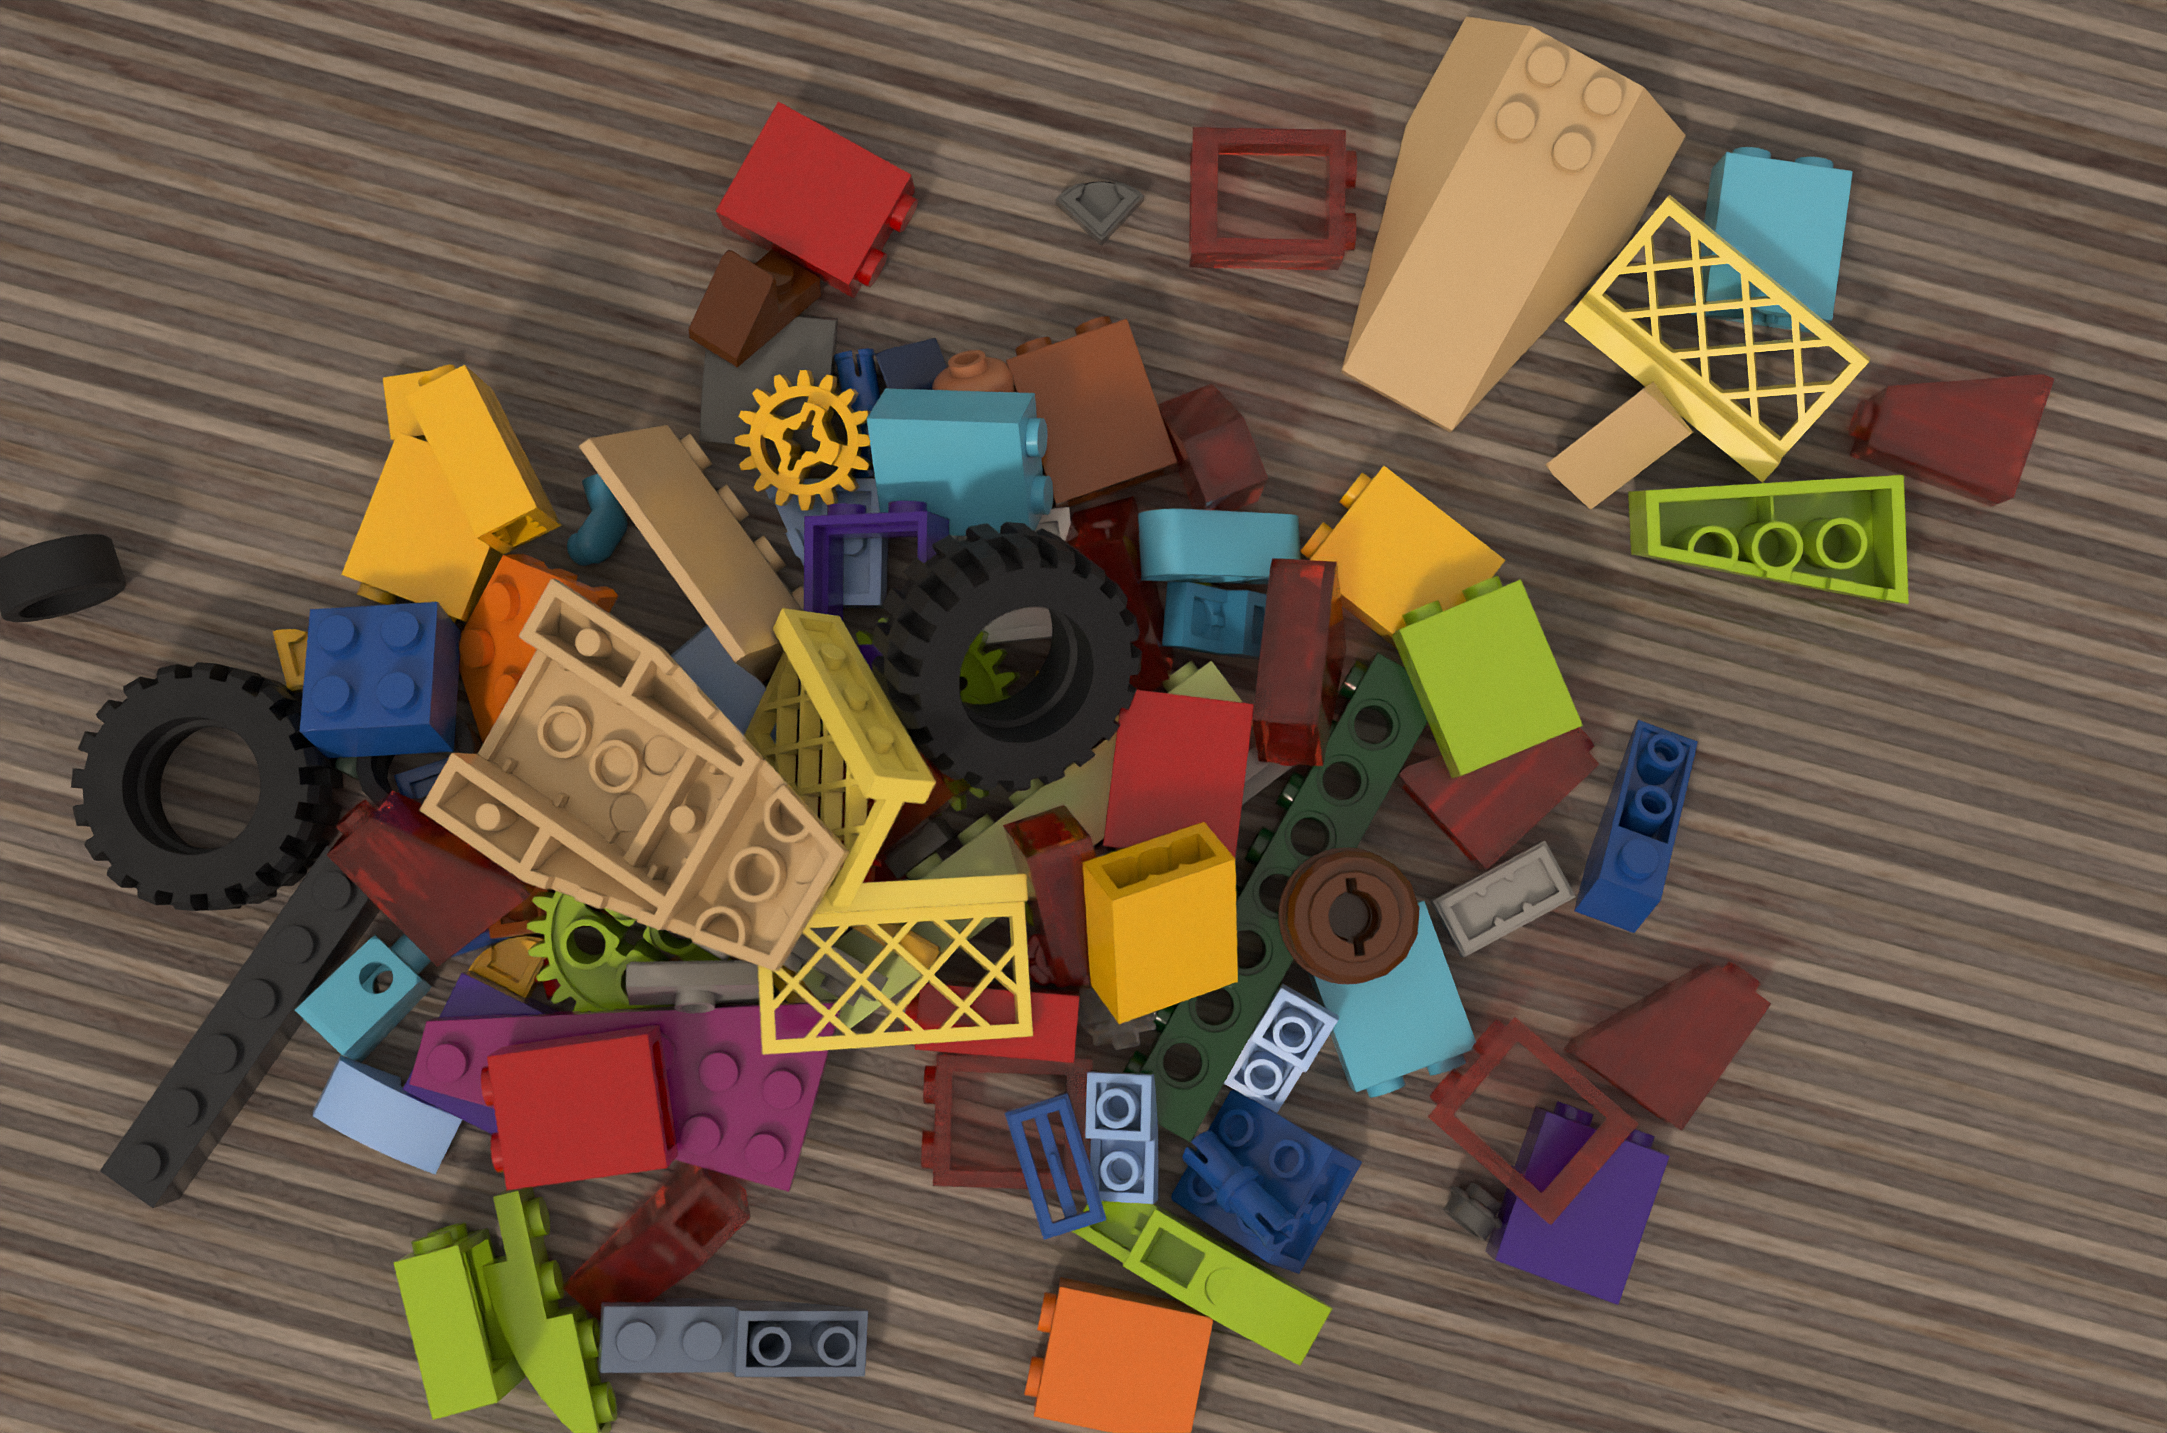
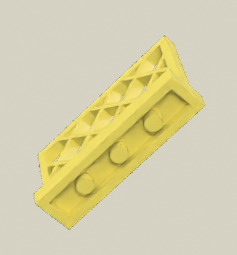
[1564,195,1870,483]
[744,608,936,907]
[757,874,1033,1055]

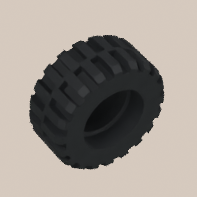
[872,522,1142,792]
[71,662,344,911]

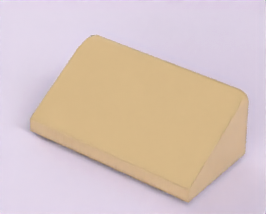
[1545,382,1693,510]

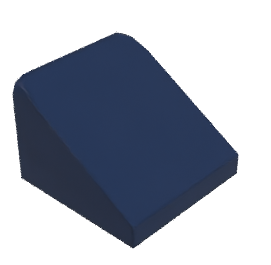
[875,338,947,390]

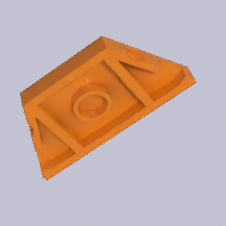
[459,553,619,743]

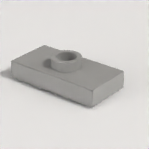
[1430,841,1576,958]
[626,960,759,1013]

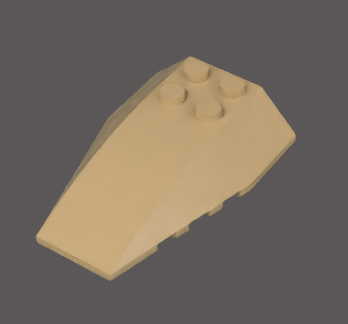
[1341,16,1686,433]
[420,578,849,971]

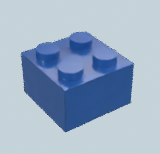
[300,602,461,759]

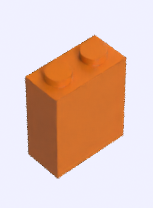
[1024,1277,1213,1433]

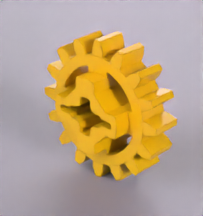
[735,370,873,510]

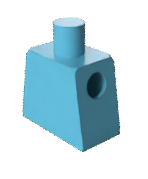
[295,920,446,1063]

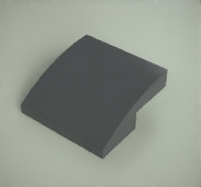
[699,315,838,451]

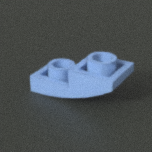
[671,625,799,745]
[1224,983,1339,1113]
[313,1055,462,1174]
[1085,1071,1158,1204]

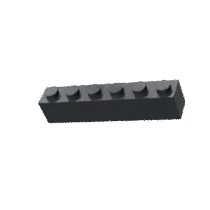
[100,845,396,1208]

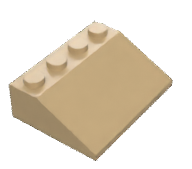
[579,425,804,682]

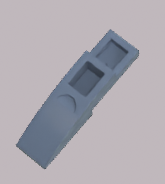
[598,1298,868,1377]

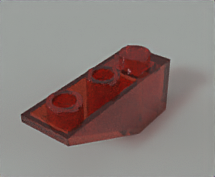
[563,1163,751,1322]

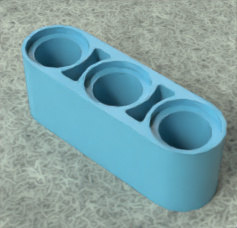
[1138,509,1302,584]

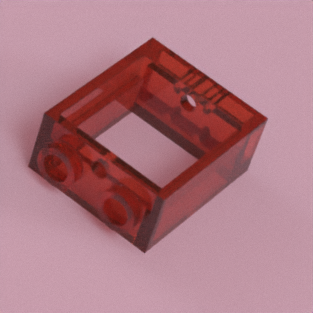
[1189,127,1357,270]
[1428,1017,1639,1225]
[921,1052,1093,1190]

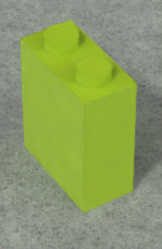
[1392,576,1583,778]

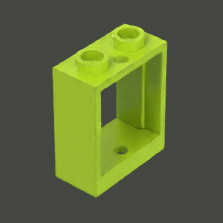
[393,1222,526,1420]

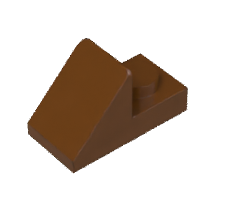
[688,250,821,368]

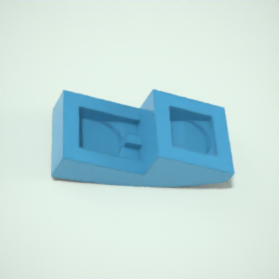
[1162,582,1286,662]

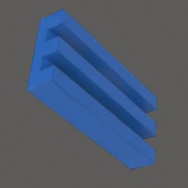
[1005,1091,1107,1240]

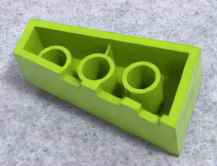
[1628,475,1909,604]

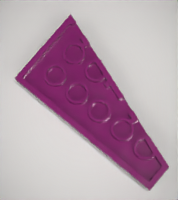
[409,999,842,1192]

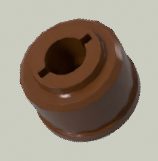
[1278,847,1420,985]

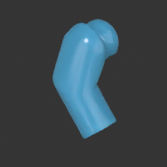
[567,474,628,566]

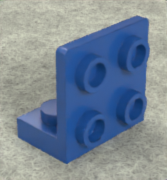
[1171,1089,1362,1274]

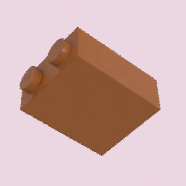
[1006,316,1178,509]

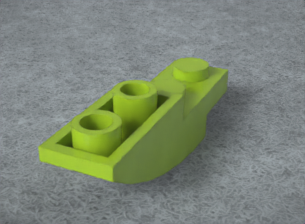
[482,1187,617,1433]
[1072,1201,1333,1366]

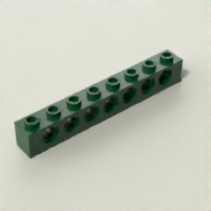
[1122,653,1428,1143]

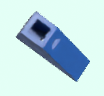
[1574,720,1698,933]

